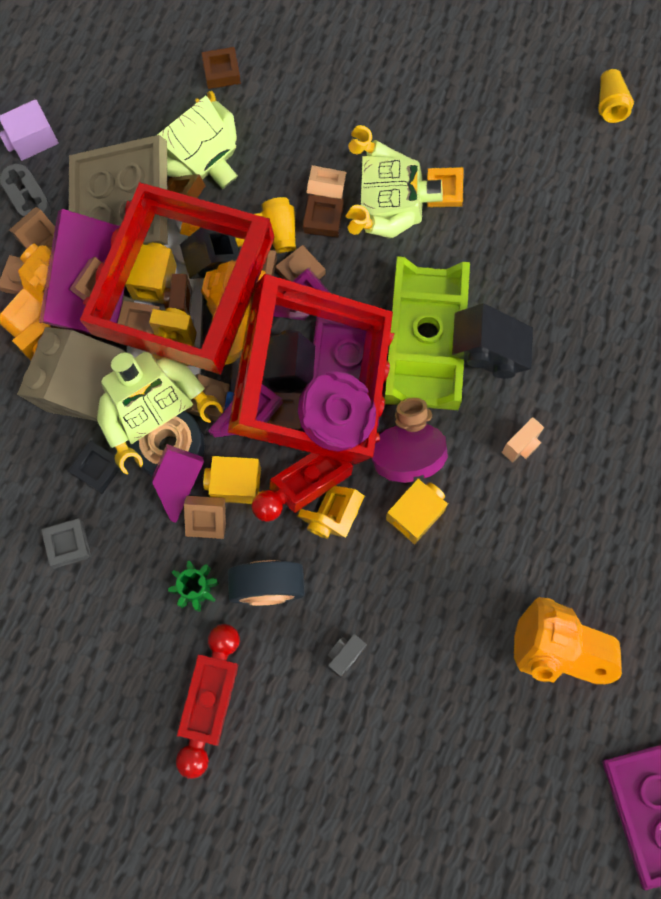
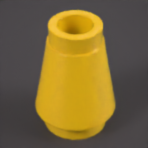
[598,69,634,123]
[261,197,296,254]

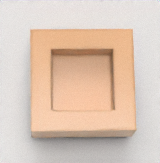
[307,165,346,199]
[501,417,544,463]

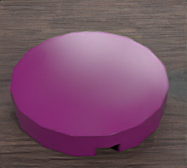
[297,371,376,452]
[372,424,448,483]

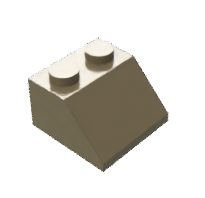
[17,327,126,421]

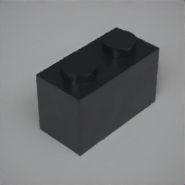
[452,303,533,379]

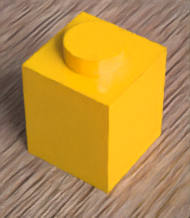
[125,243,177,304]
[203,456,261,504]
[386,478,448,544]

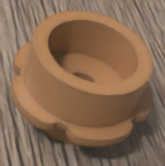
[395,398,432,432]

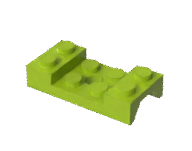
[385,256,470,410]

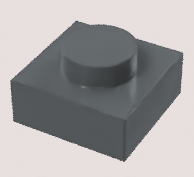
[41,518,92,569]
[328,634,367,678]

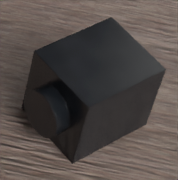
[180,227,240,279]
[263,330,316,390]

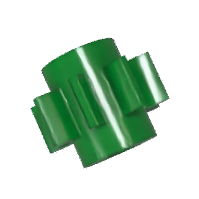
[168,561,219,612]

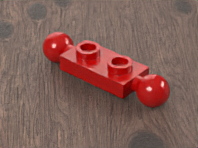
[251,453,356,522]
[176,624,240,779]

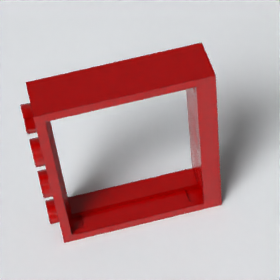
[80,182,275,375]
[228,274,394,464]

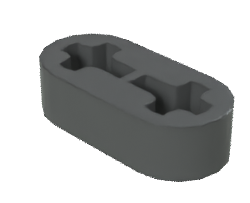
[0,164,51,218]

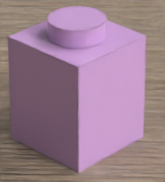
[0,99,59,161]

